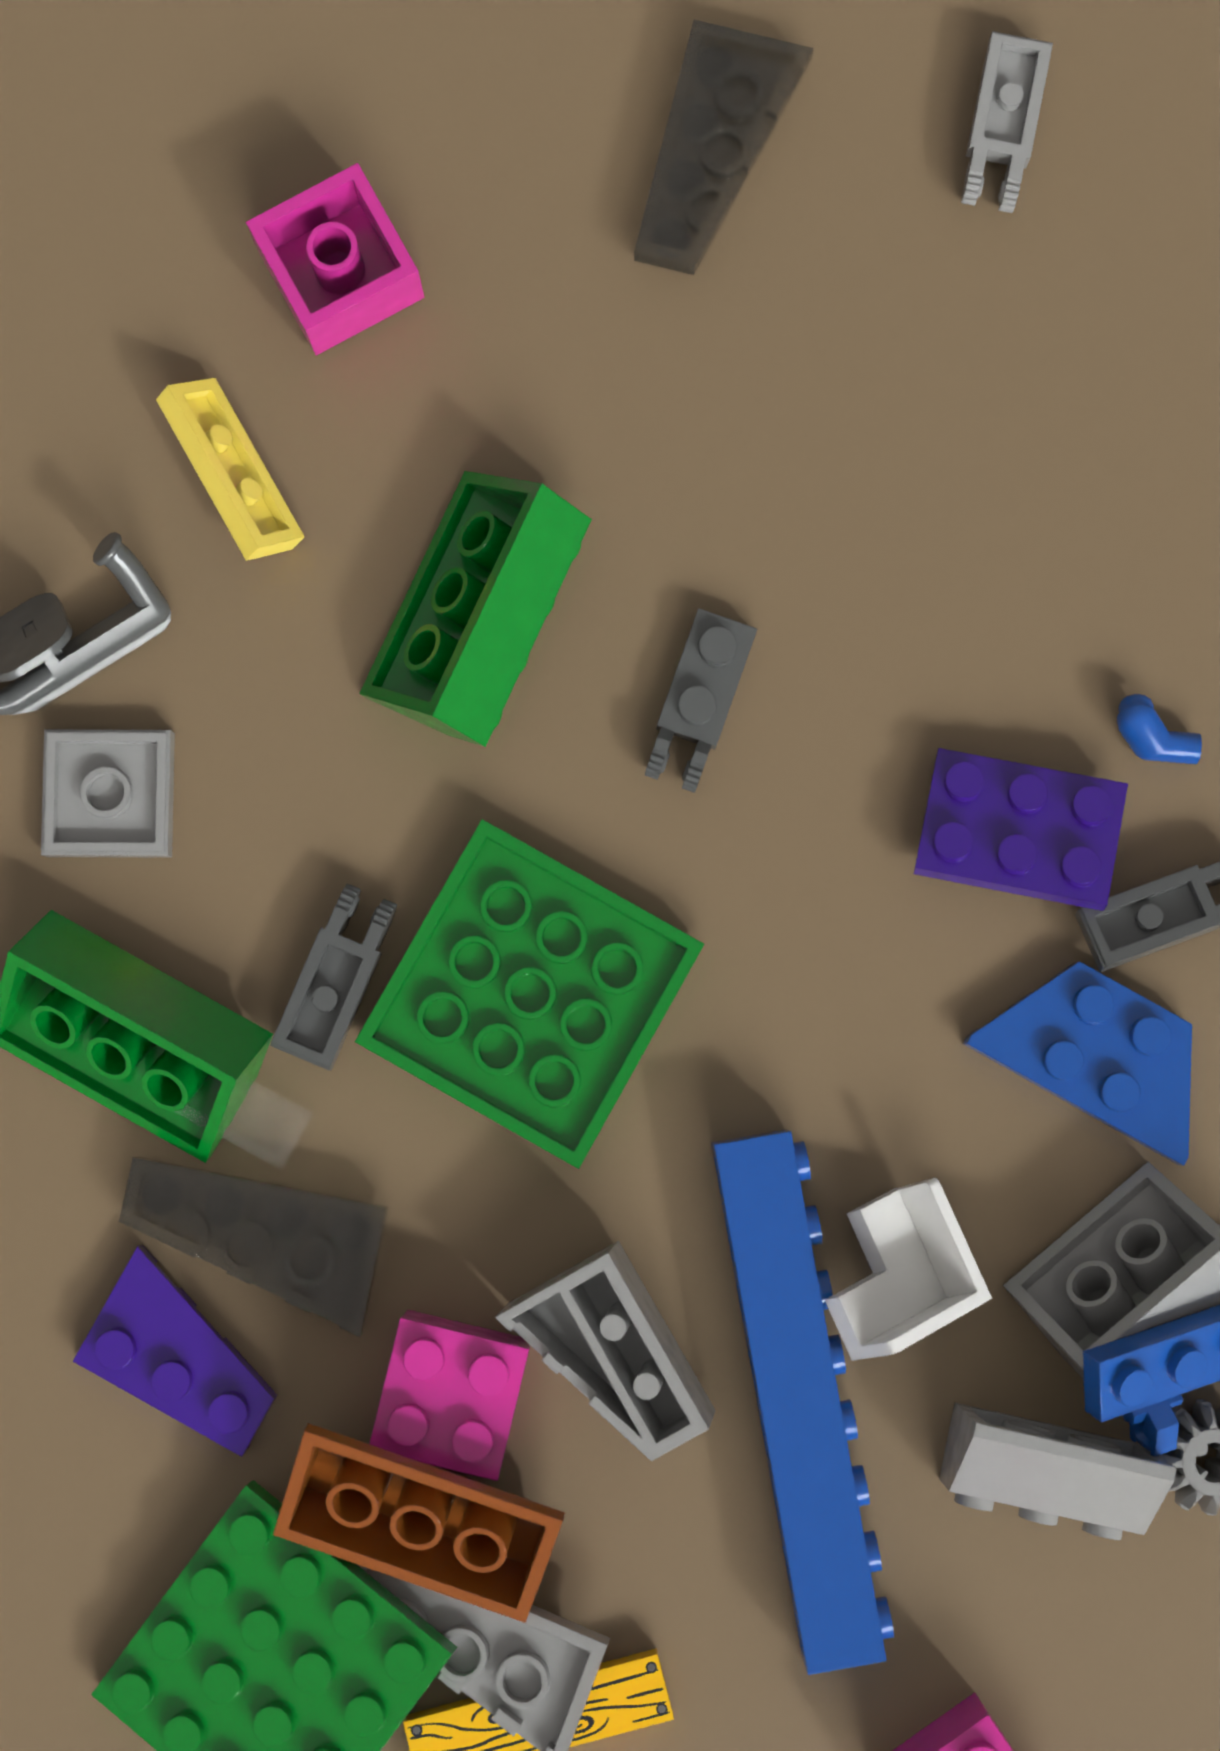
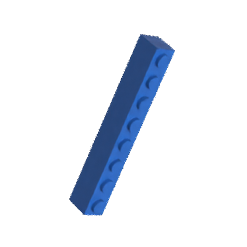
[711,1130,894,1675]

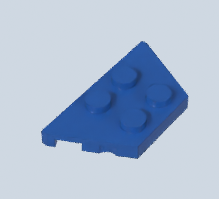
[963,961,1192,1166]

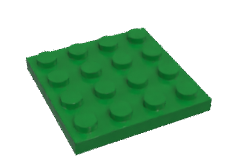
[355,819,704,1169]
[91,1480,457,1751]

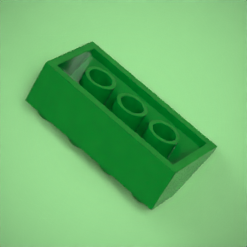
[359,471,592,747]
[0,910,273,1163]

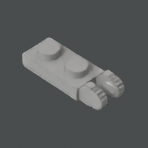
[961,31,1053,213]

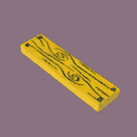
[403,1648,674,1751]

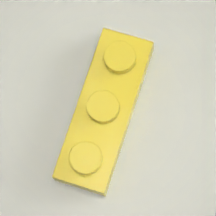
[156,378,305,561]

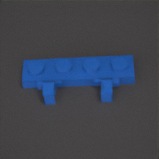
[1083,1305,1220,1457]

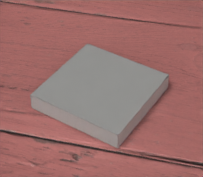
[41,729,175,858]

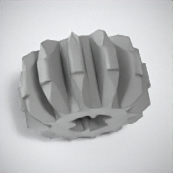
[1159,1399,1220,1516]

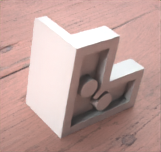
[825,1178,992,1361]

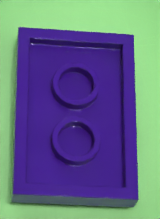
[913,748,1128,911]

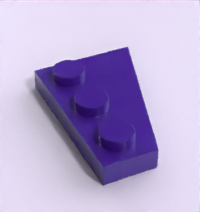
[73,1244,277,1457]

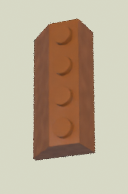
[273,1423,565,1623]

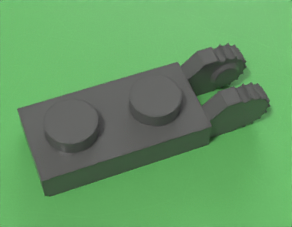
[645,608,757,793]
[1075,862,1220,973]
[270,884,397,1071]

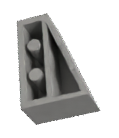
[495,1240,716,1461]

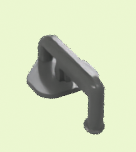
[0,532,171,715]

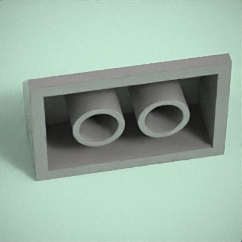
[1003,1161,1220,1380]
[939,1402,1177,1540]

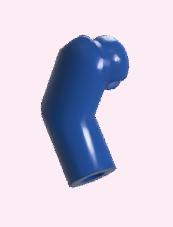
[1116,694,1202,765]

